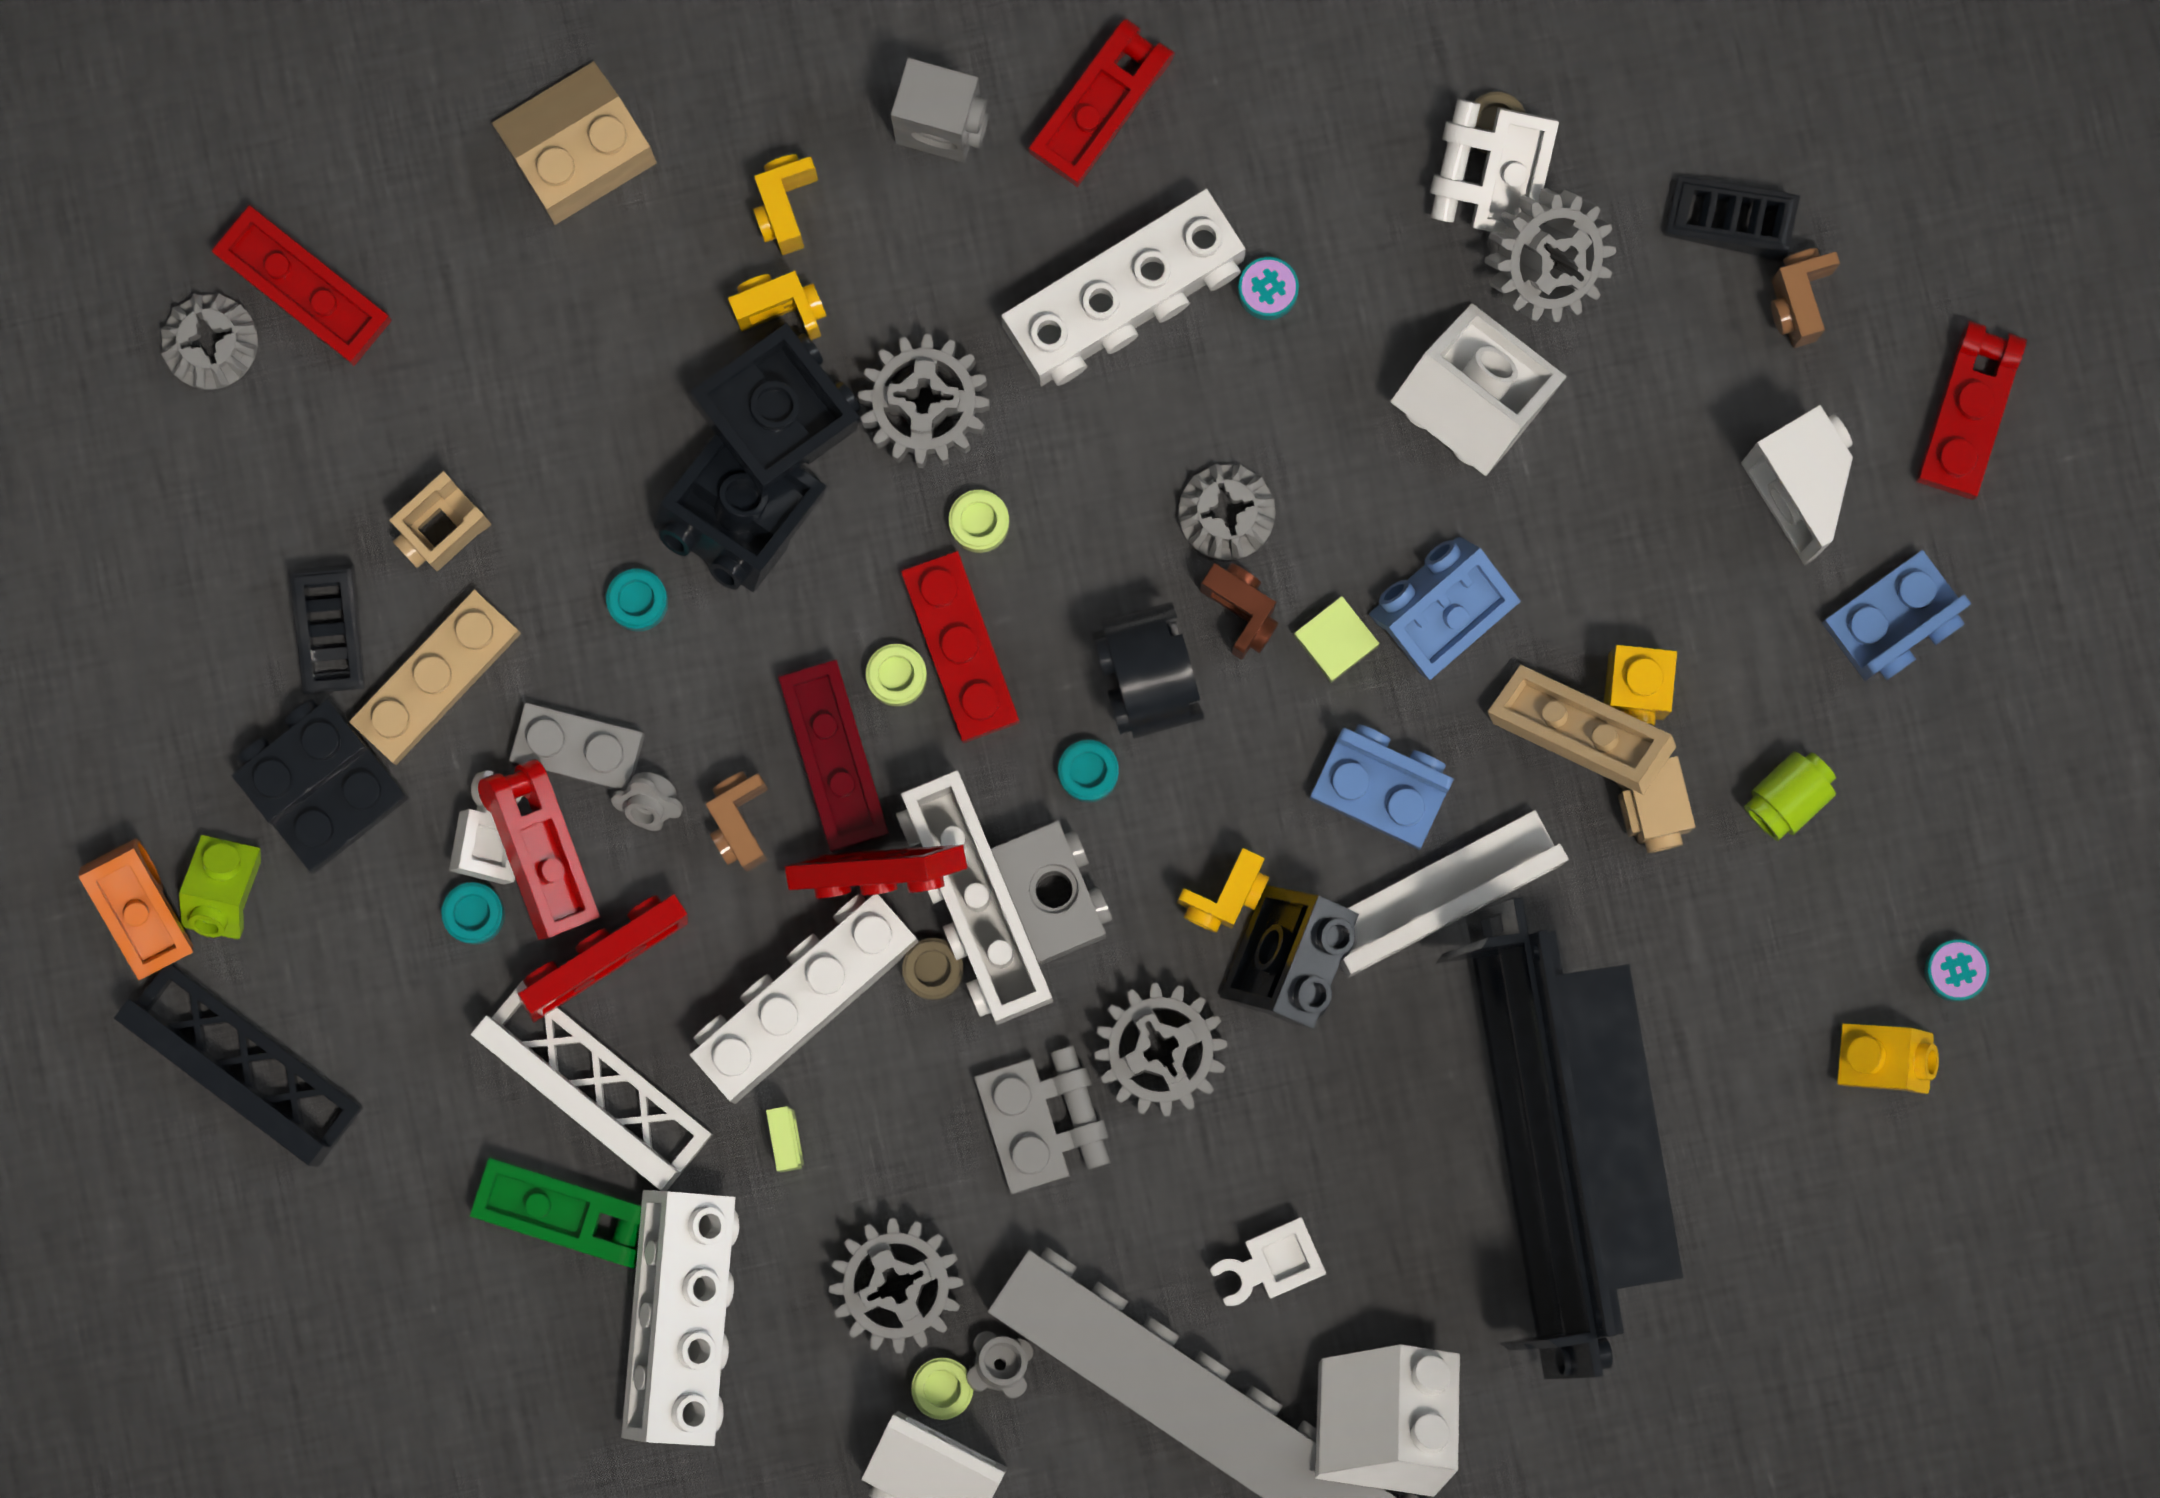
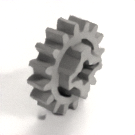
[1485,188,1616,322]
[858,334,990,468]
[1094,983,1228,1117]
[829,1218,964,1353]

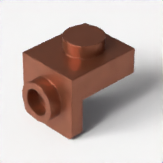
[1200,563,1279,660]

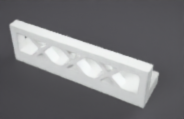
[1340,810,1569,978]
[471,980,713,1191]

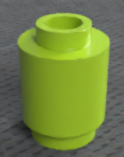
[1744,751,1836,841]

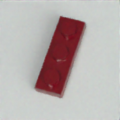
[778,659,890,853]

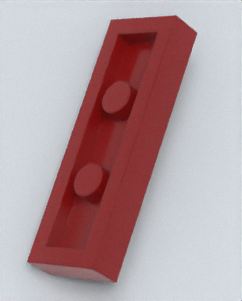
[211,205,392,366]
[901,551,1020,744]
[784,844,967,899]
[518,894,688,1023]

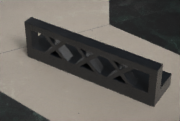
[114,964,363,1167]

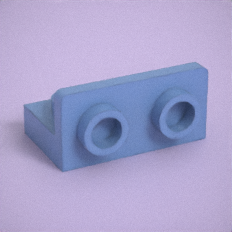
[1369,537,1521,680]
[1822,550,1972,681]
[1309,724,1454,850]

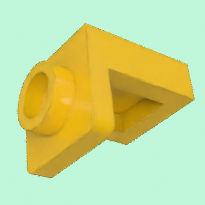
[753,154,818,256]
[728,271,826,340]
[1177,848,1270,933]
[1837,1023,1939,1094]

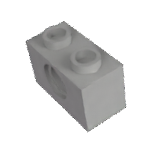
[891,58,989,163]
[991,821,1112,966]

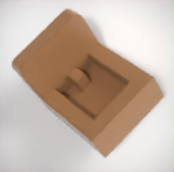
[1771,248,1840,348]
[706,771,768,872]

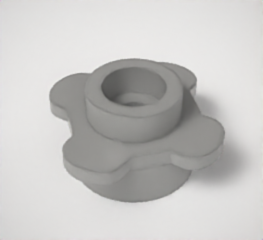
[611,772,683,831]
[966,1331,1033,1399]

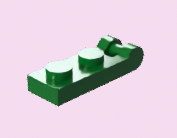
[469,1158,641,1269]

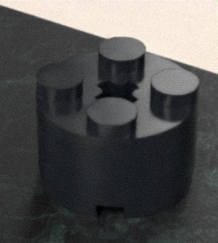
[1091,602,1204,739]

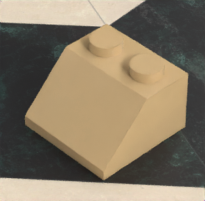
[492,61,657,225]

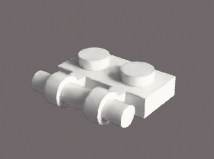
[1430,99,1559,233]

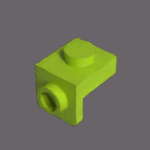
[179,835,261,939]

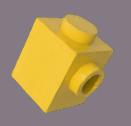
[1604,645,1677,726]

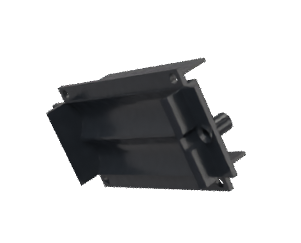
[1436,897,1683,1380]

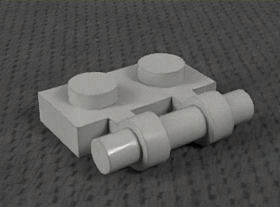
[974,1046,1111,1195]

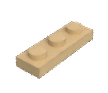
[349,589,521,765]
[1488,665,1676,795]

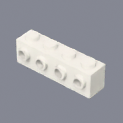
[1001,189,1246,387]
[896,770,1053,1025]
[690,893,919,1104]
[621,1190,739,1446]

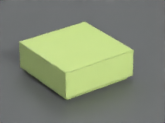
[1294,596,1380,683]
[766,1106,804,1172]

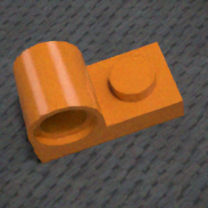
[79,838,193,981]

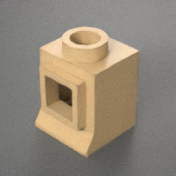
[389,471,492,571]
[1614,756,1695,853]

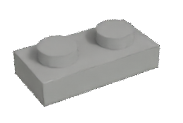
[509,703,645,791]

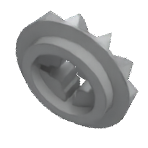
[160,293,258,390]
[1179,464,1275,560]

